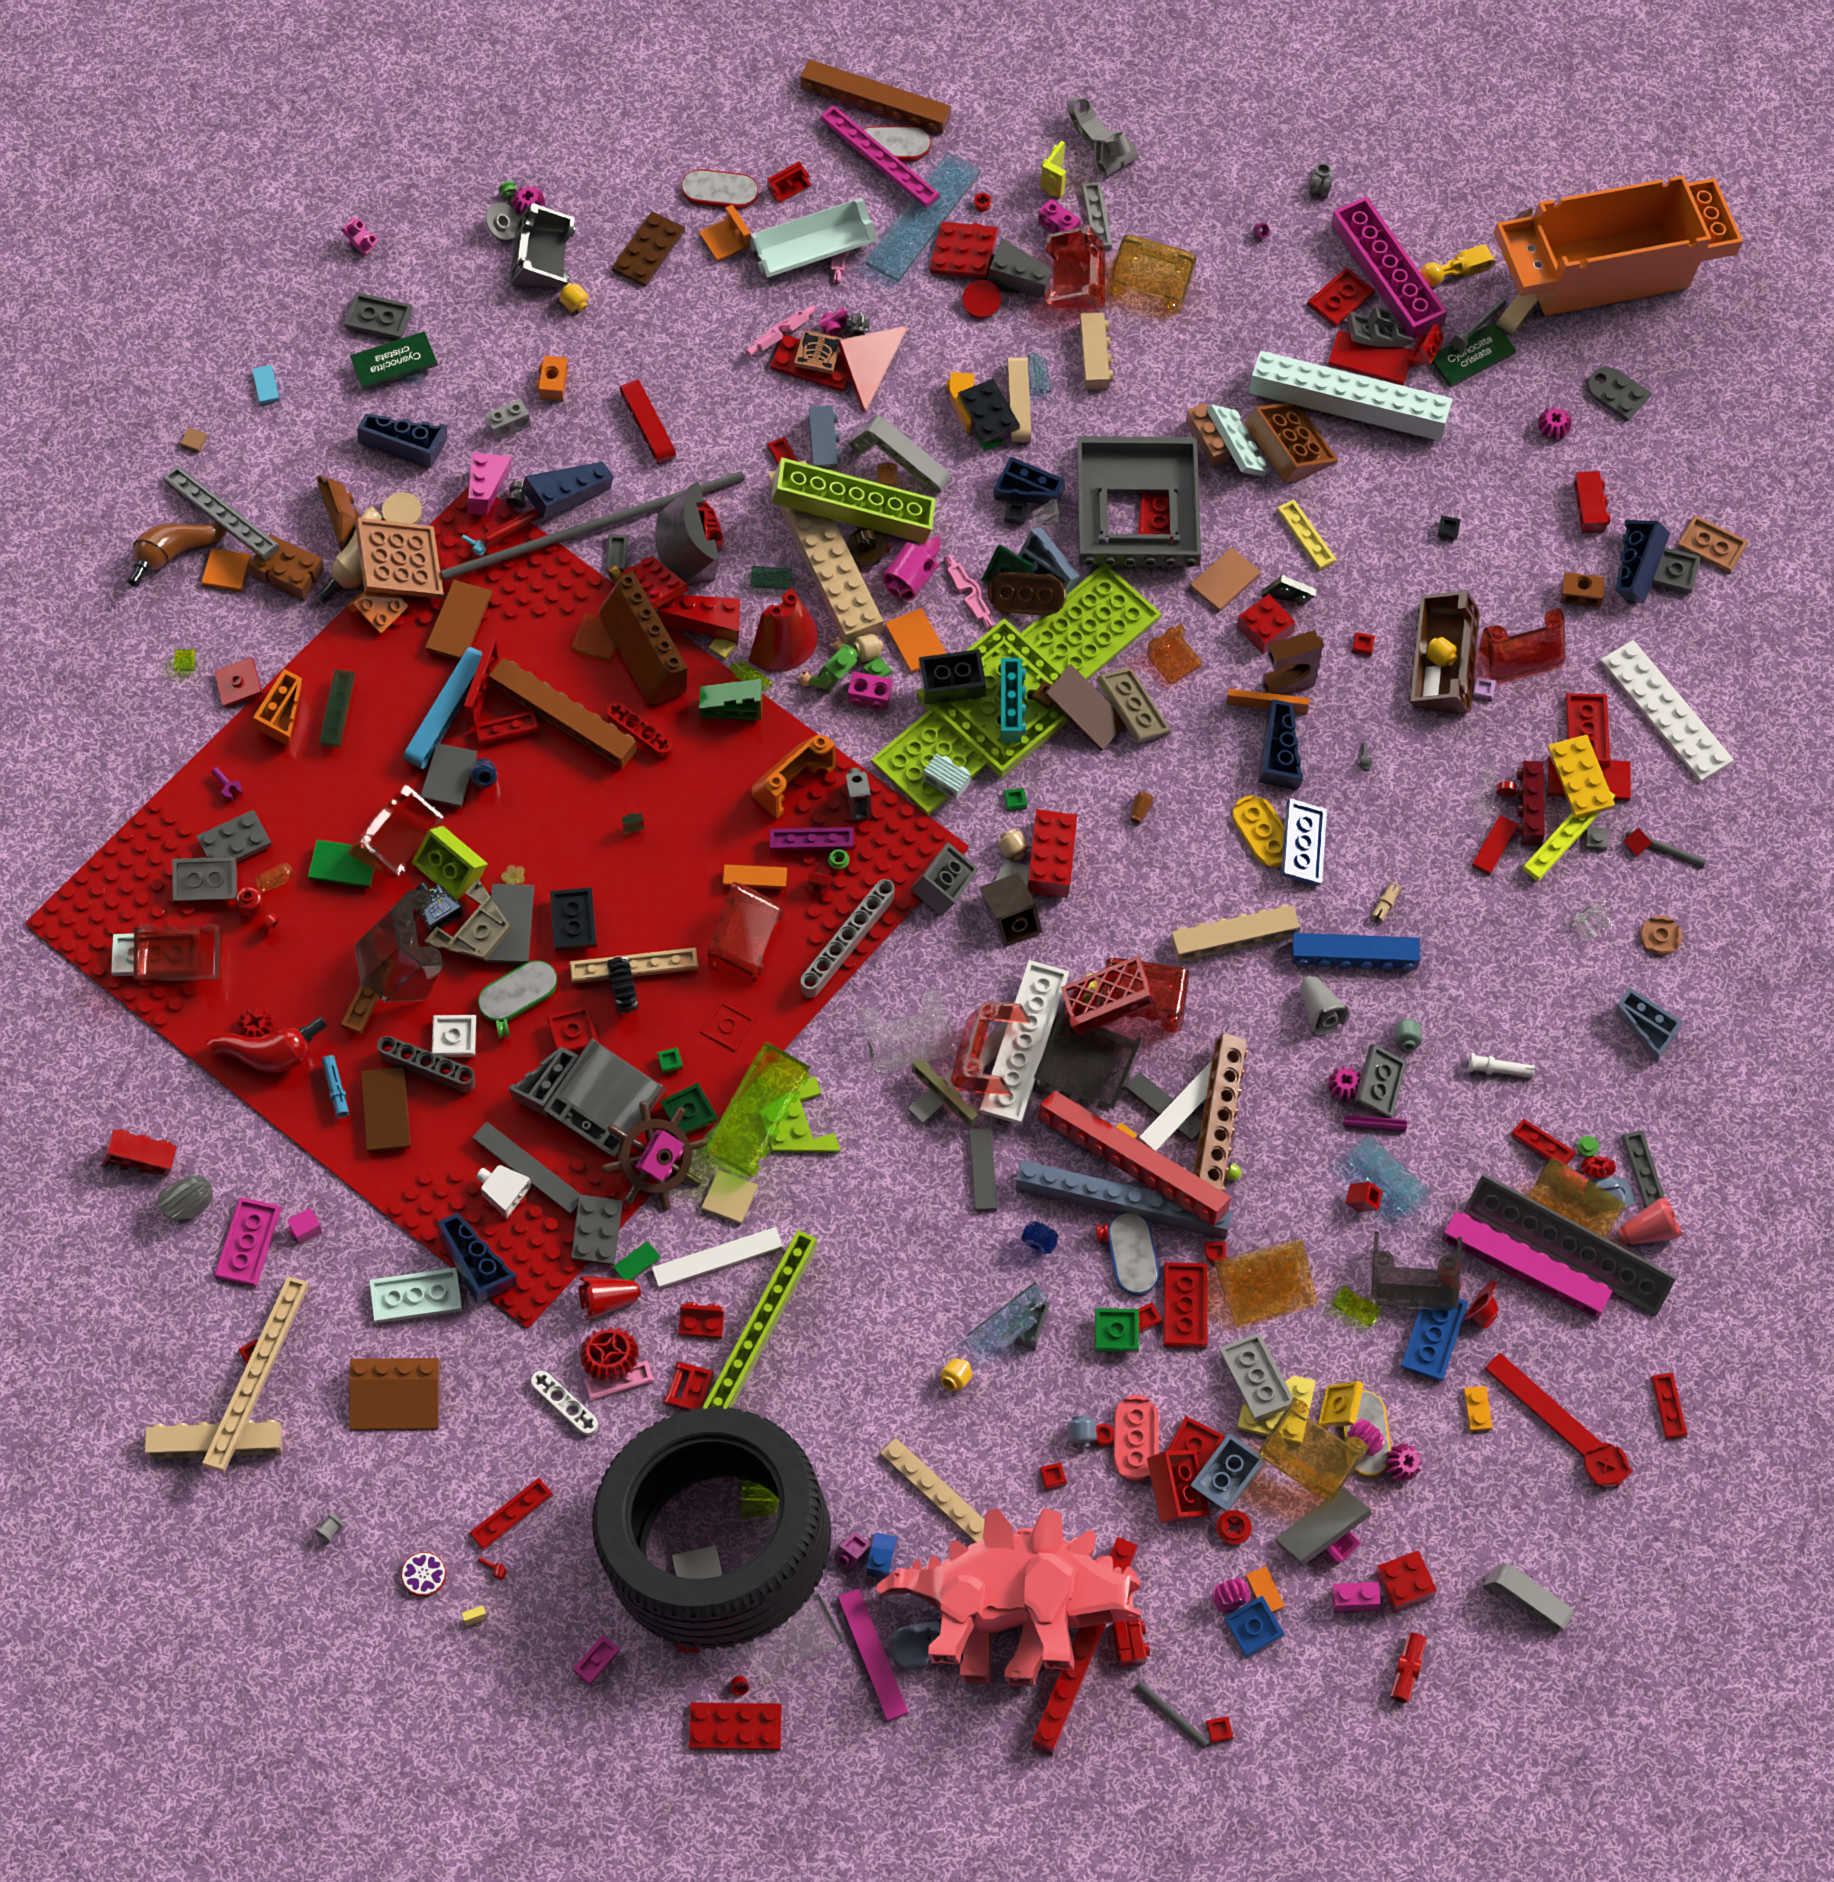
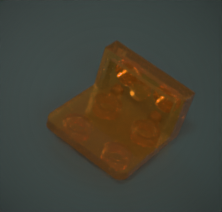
[1147,624,1202,684]

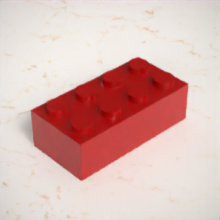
[1027,809,1077,898]

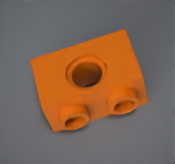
[536,355,569,401]

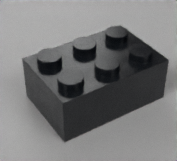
[918,649,986,705]

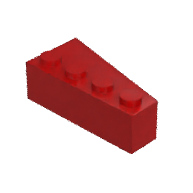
[657,595,740,646]

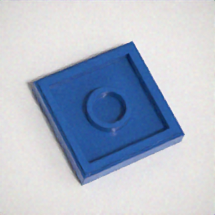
[1224,1595,1286,1658]

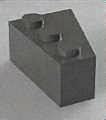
[989,238,1052,298]

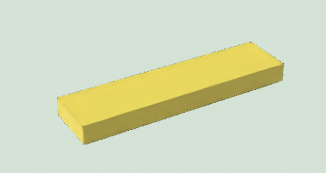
[1277,499,1336,571]

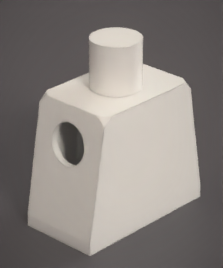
[476,1165,531,1218]

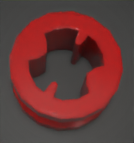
[974,193,991,212]
[1096,1224,1109,1244]

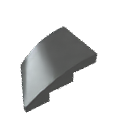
[1347,306,1413,347]

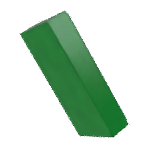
[613,1241,661,1280]

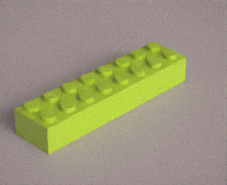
[771,457,936,544]

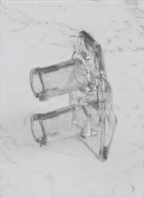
[1563,899,1614,942]

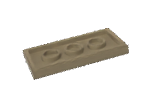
[1097,667,1171,743]

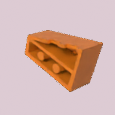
[253,669,302,747]

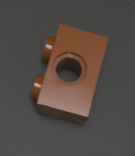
[1560,572,1605,607]

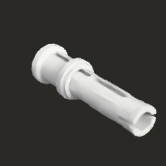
[1468,1053,1535,1079]

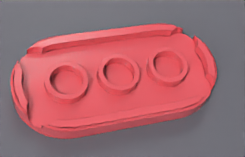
[1114,1395,1159,1482]

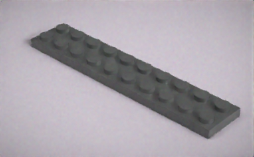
[1463,1173,1677,1316]

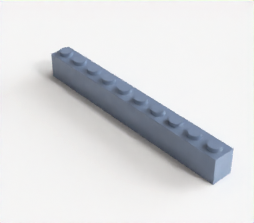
[1016,1160,1233,1239]

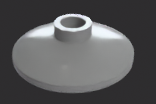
[485,203,519,240]

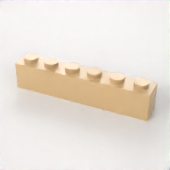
[1171,905,1300,962]
[145,1419,283,1459]

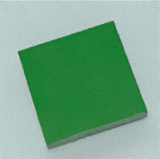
[1095,1308,1139,1353]

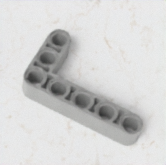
[849,416,951,493]

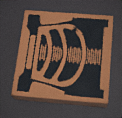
[794,330,842,374]

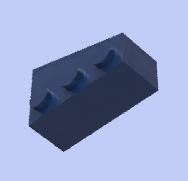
[993,456,1065,506]

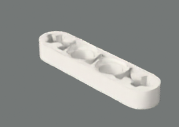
[531,1371,598,1436]

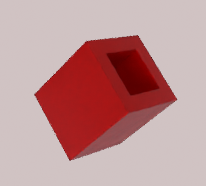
[1345,1181,1383,1212]

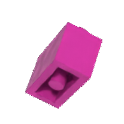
[1331,1582,1381,1613]

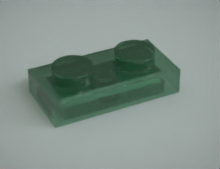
[750,566,793,590]

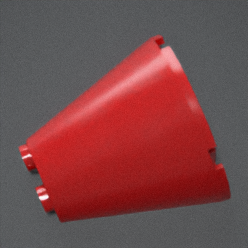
[748,588,818,671]

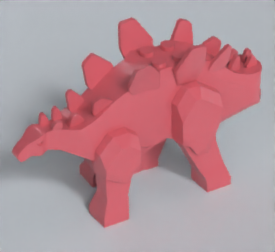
[876,1508,1141,1687]

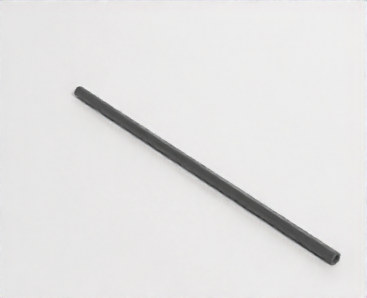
[440,471,745,580]

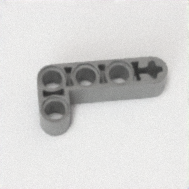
[1483,1563,1574,1632]

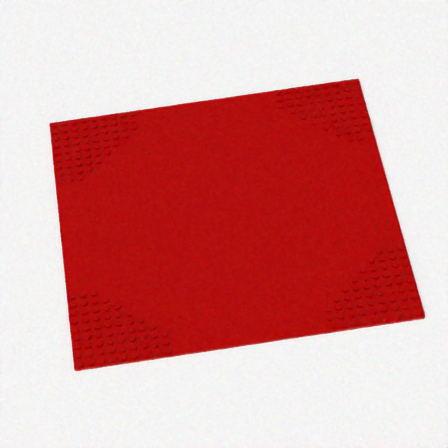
[26,486,968,1328]

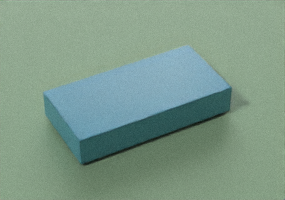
[252,365,280,405]

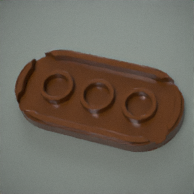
[987,572,1066,616]

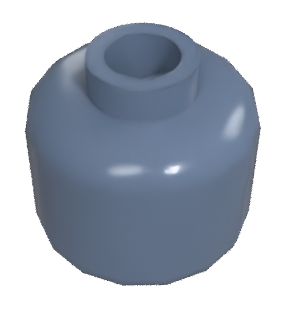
[1067,1415,1097,1448]

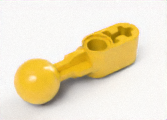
[1420,245,1496,287]

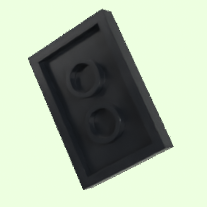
[958,378,1020,443]
[550,887,597,951]

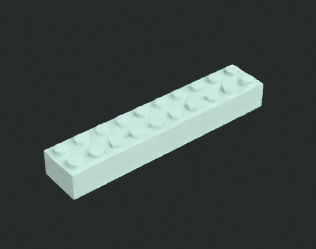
[1249,351,1453,441]

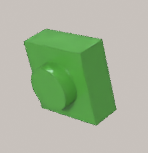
[863,657,892,678]

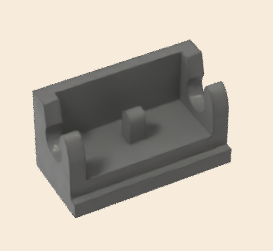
[1015,1298,1050,1350]

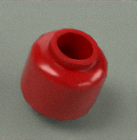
[235,886,264,917]

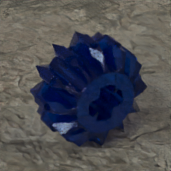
[1021,1221,1059,1254]

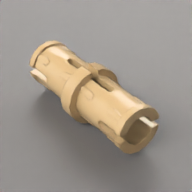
[1371,882,1402,923]

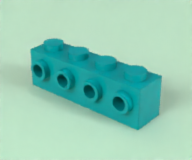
[1000,658,1026,743]

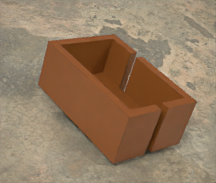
[249,534,325,601]

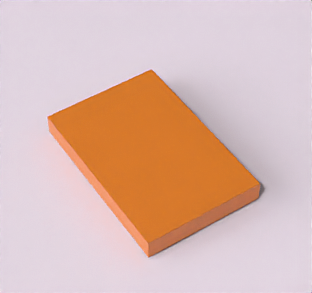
[885,607,946,674]

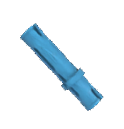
[321,1055,350,1118]

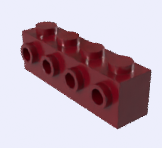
[1517,761,1545,846]

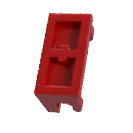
[767,161,811,204]

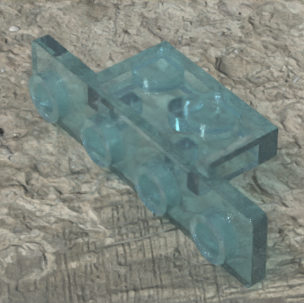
[967,1282,1048,1350]

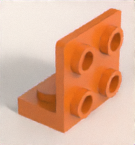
[700,205,751,261]
[346,589,408,633]

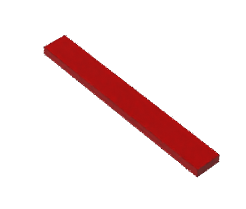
[1485,1353,1633,1488]

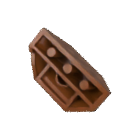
[316,475,360,551]

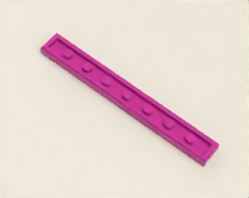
[820,105,940,209]

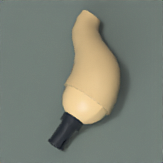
[316,506,382,604]

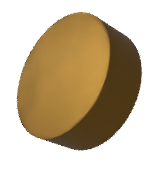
[607,564,622,584]

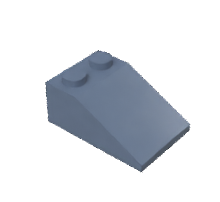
[1190,1433,1266,1512]

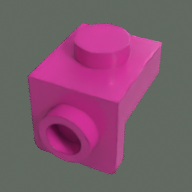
[1325,1531,1362,1562]

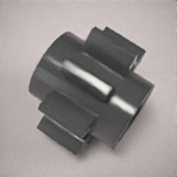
[846,313,870,337]

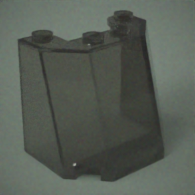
[354,889,443,1002]
[1034,1007,1144,1113]

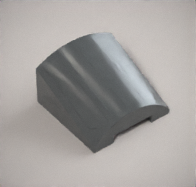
[655,482,720,586]
[543,1038,667,1157]

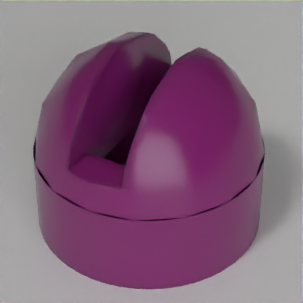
[1253,223,1270,239]

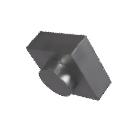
[1586,827,1608,850]

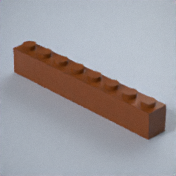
[800,59,951,134]
[489,658,637,768]

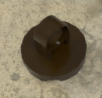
[846,528,886,567]

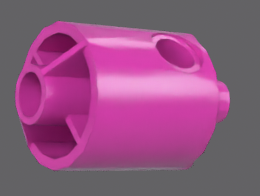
[882,542,939,600]

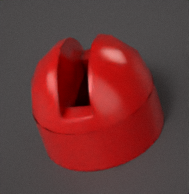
[730,1675,749,1696]

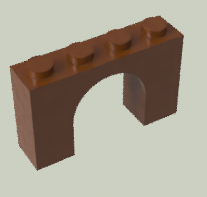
[1262,630,1324,695]

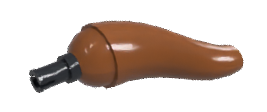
[127,522,227,587]

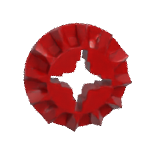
[238,1007,273,1037]
[1581,1155,1616,1178]
[1216,1510,1252,1546]

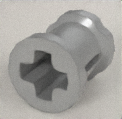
[315,1512,345,1543]

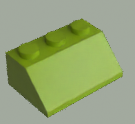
[411,826,488,900]

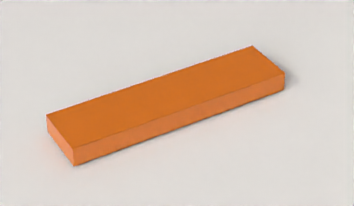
[1226,689,1310,714]

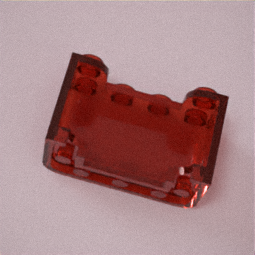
[1099,958,1190,1033]

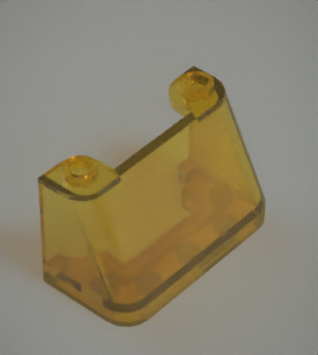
[1107,234,1197,312]
[1259,1397,1369,1501]

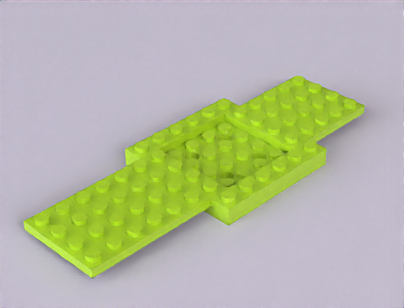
[871,565,1162,816]

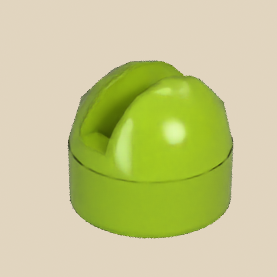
[1224,1162,1242,1181]

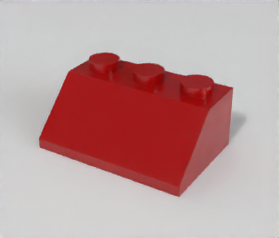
[1147,1450,1210,1523]

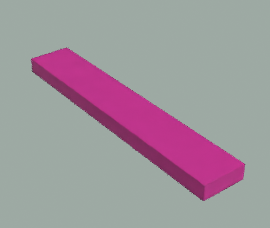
[838,1589,908,1722]

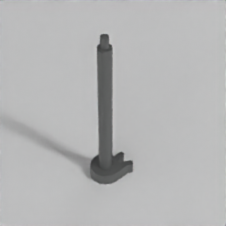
[1448,299,1506,355]

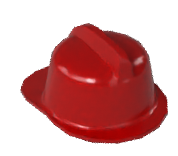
[1463,1280,1499,1328]

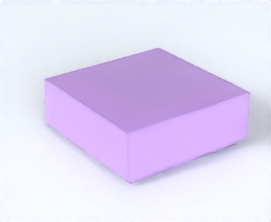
[1472,677,1496,701]

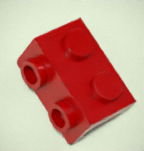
[1407,324,1444,366]

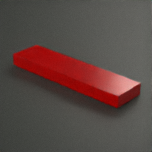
[469,1478,553,1551]

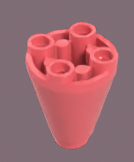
[1618,1198,1683,1245]

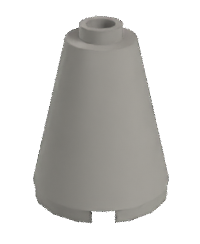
[1300,976,1350,1035]

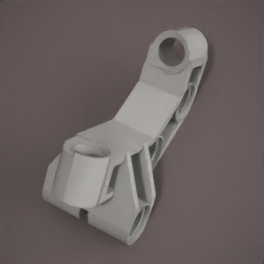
[1067,97,1138,177]

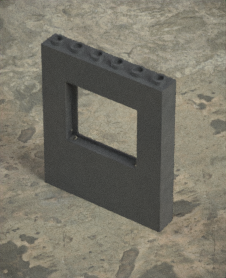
[1077,436,1201,567]

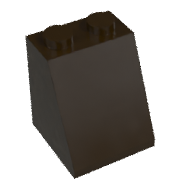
[979,872,1043,948]

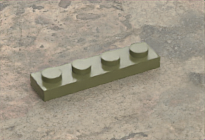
[911,1057,978,1128]

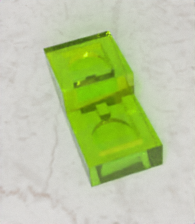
[1331,1285,1382,1327]

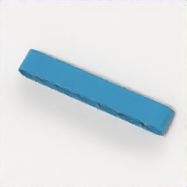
[403,647,483,769]

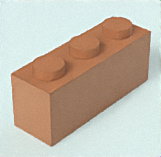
[1186,403,1231,468]

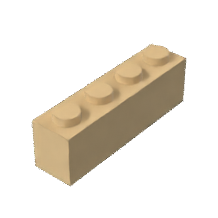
[1080,313,1113,390]

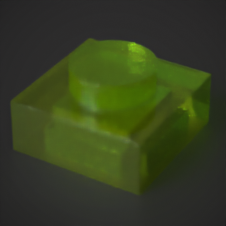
[174,649,196,671]

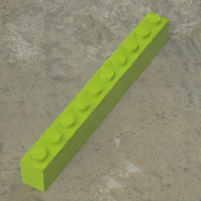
[703,1230,817,1409]

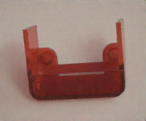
[951,1001,1031,1095]

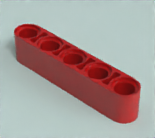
[619,379,676,464]

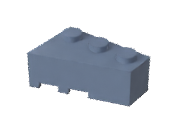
[1018,527,1080,595]
[1616,987,1683,1062]

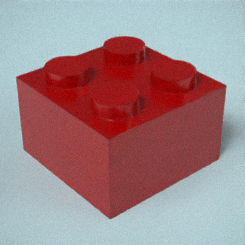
[1237,594,1296,655]
[1375,1550,1437,1613]

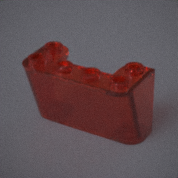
[133,924,224,981]

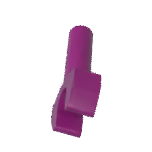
[211,767,242,801]

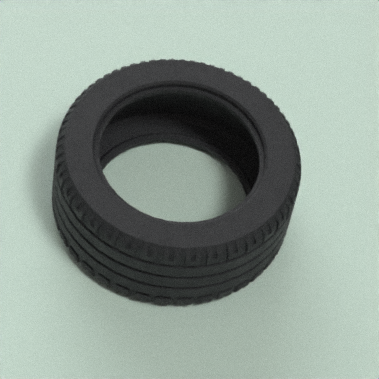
[592,1407,831,1649]

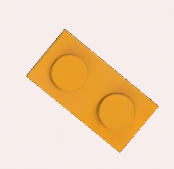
[1464,1386,1493,1432]

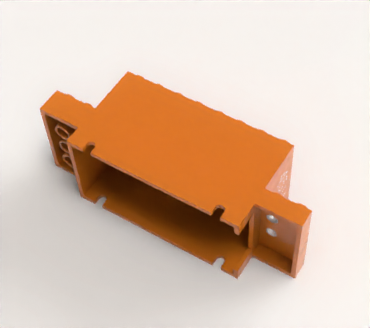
[1493,175,1743,316]

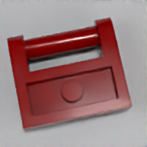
[662,1361,714,1411]

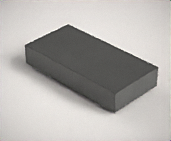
[606,534,629,573]

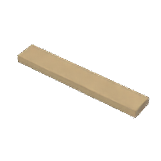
[570,948,699,984]

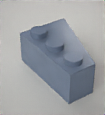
[808,405,841,469]

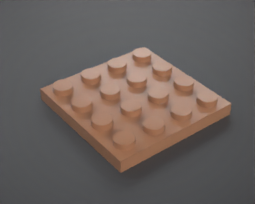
[355,518,444,599]

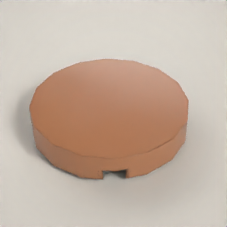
[1640,915,1683,956]

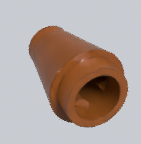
[1130,791,1154,823]

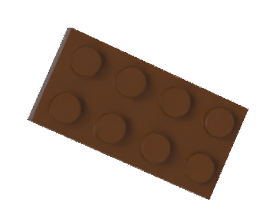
[612,211,685,287]

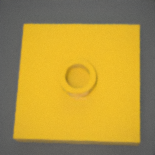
[1318,1381,1364,1429]

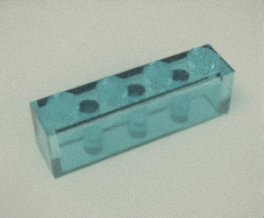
[1348,1134,1430,1215]

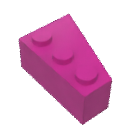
[467,452,512,516]

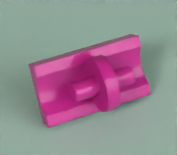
[341,217,378,256]

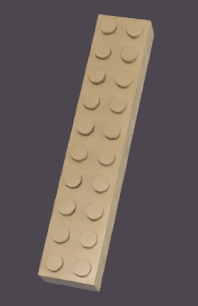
[768,460,883,645]

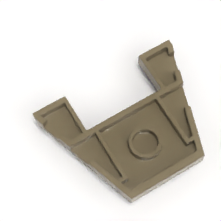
[425,879,512,961]

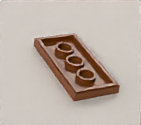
[426,580,492,660]

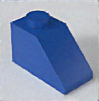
[867,1532,897,1579]

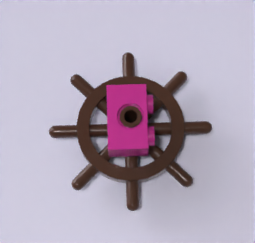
[602,1101,707,1211]

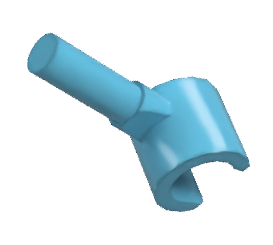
[461,535,486,556]

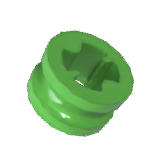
[498,181,518,200]
[496,1019,510,1039]

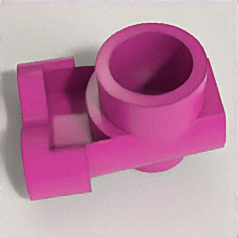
[819,307,849,336]

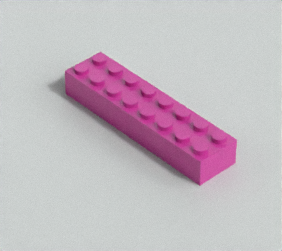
[1331,196,1447,339]

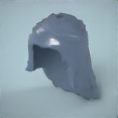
[888,1621,941,1669]

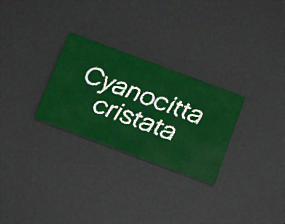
[1432,322,1517,387]
[350,331,438,390]

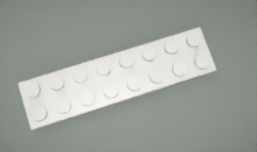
[1600,640,1734,783]
[980,960,1069,1125]

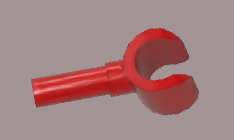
[478,1557,507,1580]

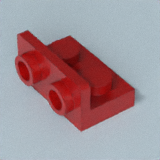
[678,1302,725,1339]

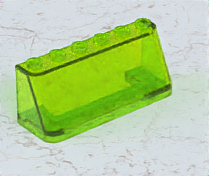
[700,1041,811,1179]

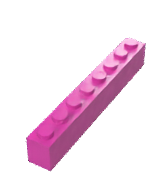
[1442,1211,1613,1319]

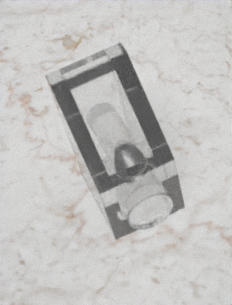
[1028,499,1060,537]

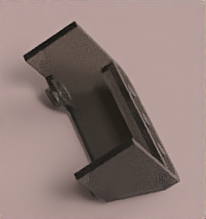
[1371,1231,1462,1311]

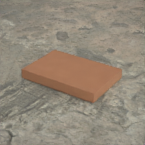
[1676,515,1749,574]
[1190,547,1261,612]

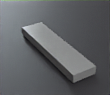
[1082,182,1112,251]

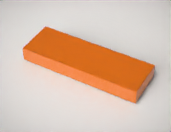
[723,865,787,890]

